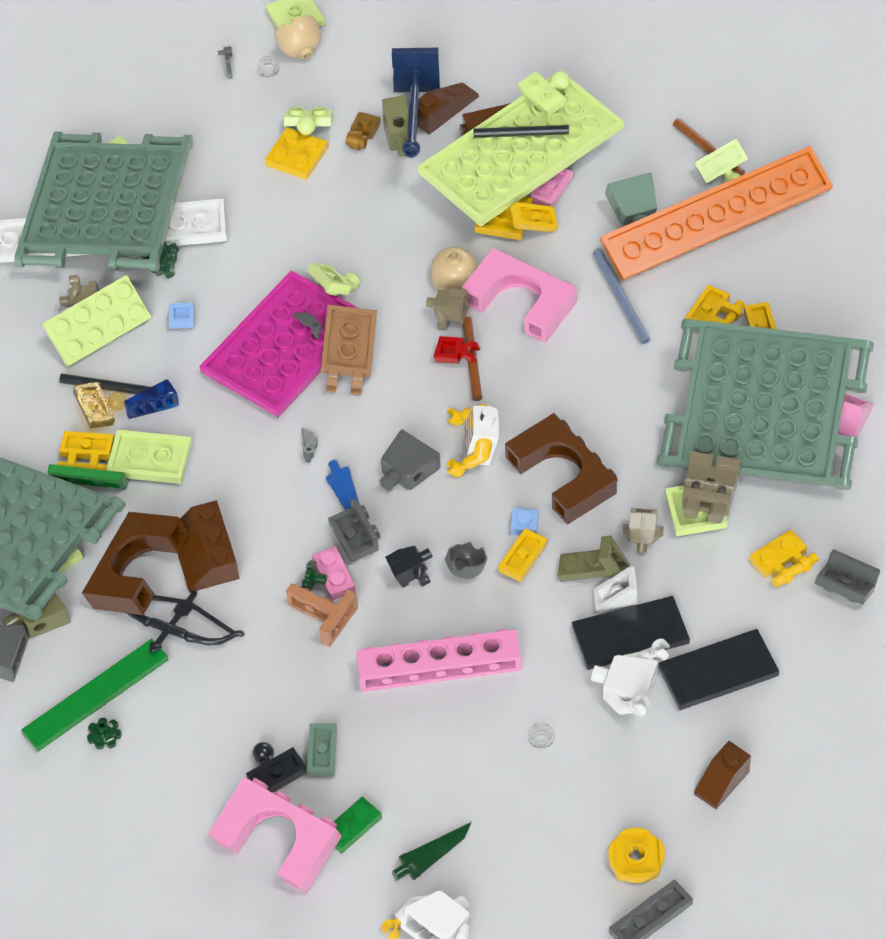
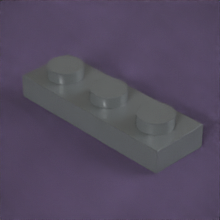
[609,879,693,939]

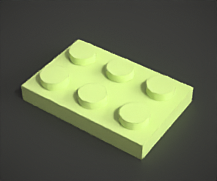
[106,429,192,484]

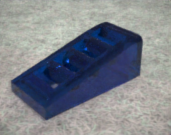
[124,379,179,419]

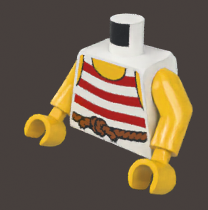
[446,404,499,478]

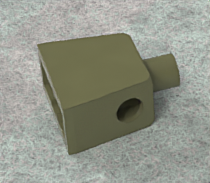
[382,95,409,156]
[2,583,71,638]

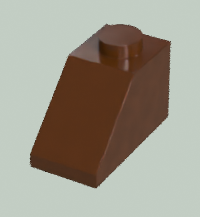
[694,741,751,810]

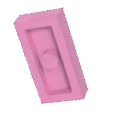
[530,168,573,207]
[312,546,356,600]

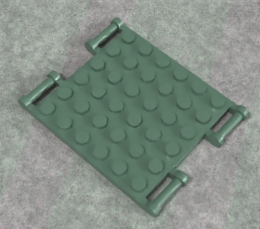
[14,131,193,272]
[656,319,874,490]
[0,457,126,621]

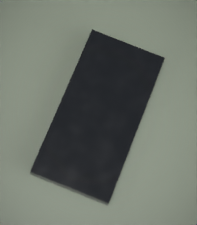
[571,596,690,670]
[658,629,779,711]

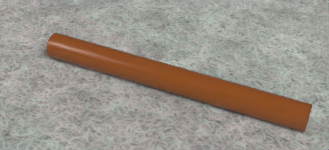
[673,118,745,176]
[463,317,482,401]

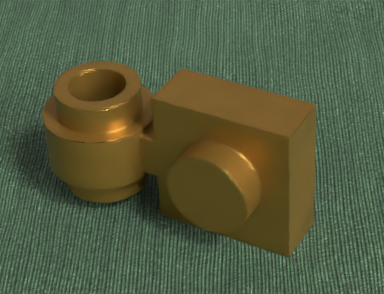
[346,112,381,151]

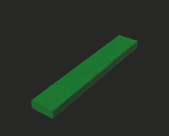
[21,638,168,752]

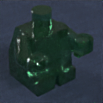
[142,242,180,279]

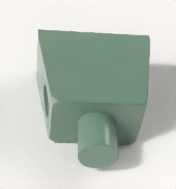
[605,173,657,225]

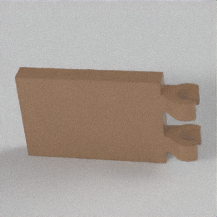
[320,305,377,395]

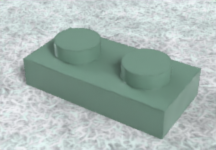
[307,723,338,777]

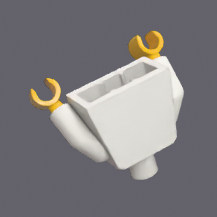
[382,891,470,939]

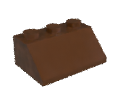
[177,500,240,593]

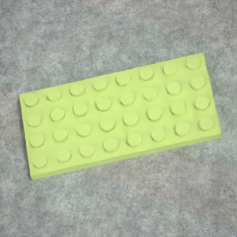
[417,70,624,227]

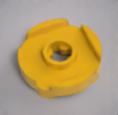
[608,828,665,883]

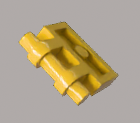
[684,284,745,324]
[57,431,115,471]
[749,529,819,588]

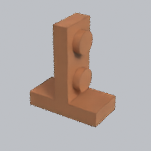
[286,583,358,647]

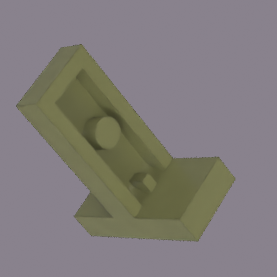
[557,535,630,582]

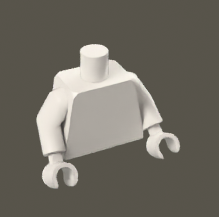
[591,639,670,717]

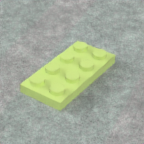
[42,275,151,367]

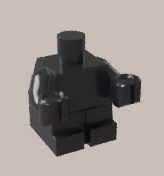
[385,546,433,588]

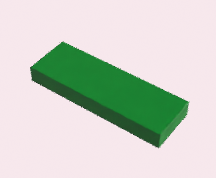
[47,464,128,490]

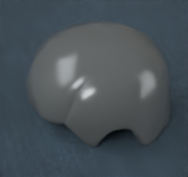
[445,542,488,579]

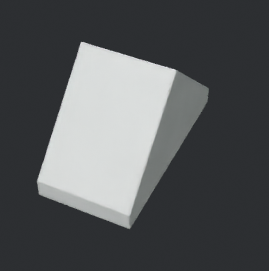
[593,566,637,613]

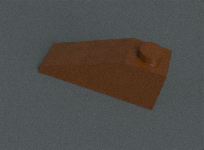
[417,82,479,135]

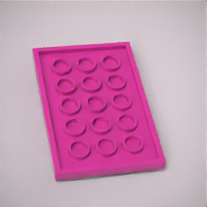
[199,270,358,418]

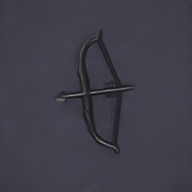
[127,591,245,653]

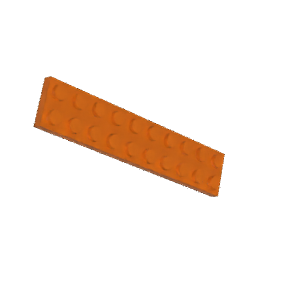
[600,146,833,281]

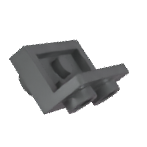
[328,499,381,562]
[815,550,880,605]

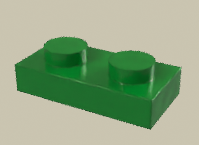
[333,796,382,854]

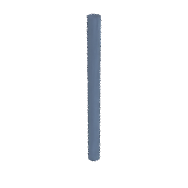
[593,249,650,344]

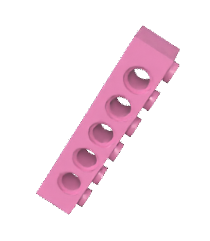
[356,629,521,692]

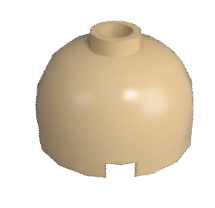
[274,16,321,59]
[430,247,478,291]

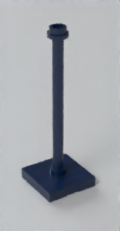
[391,47,440,158]

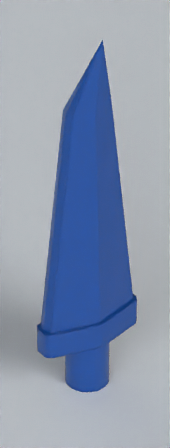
[326,460,360,510]

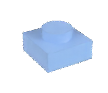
[169,302,195,329]
[510,508,539,535]

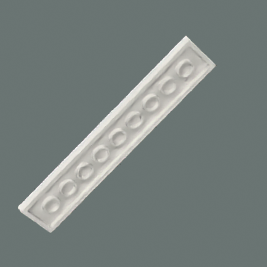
[0,198,227,263]

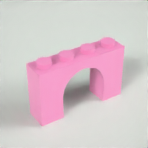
[461,248,577,343]
[208,777,342,894]

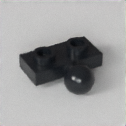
[246,742,307,792]

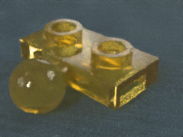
[73,382,127,428]

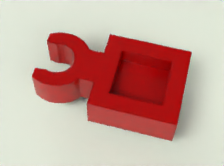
[433,336,481,364]

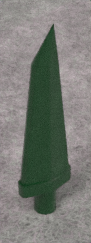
[392,822,472,880]

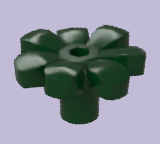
[302,560,327,591]
[87,718,122,749]

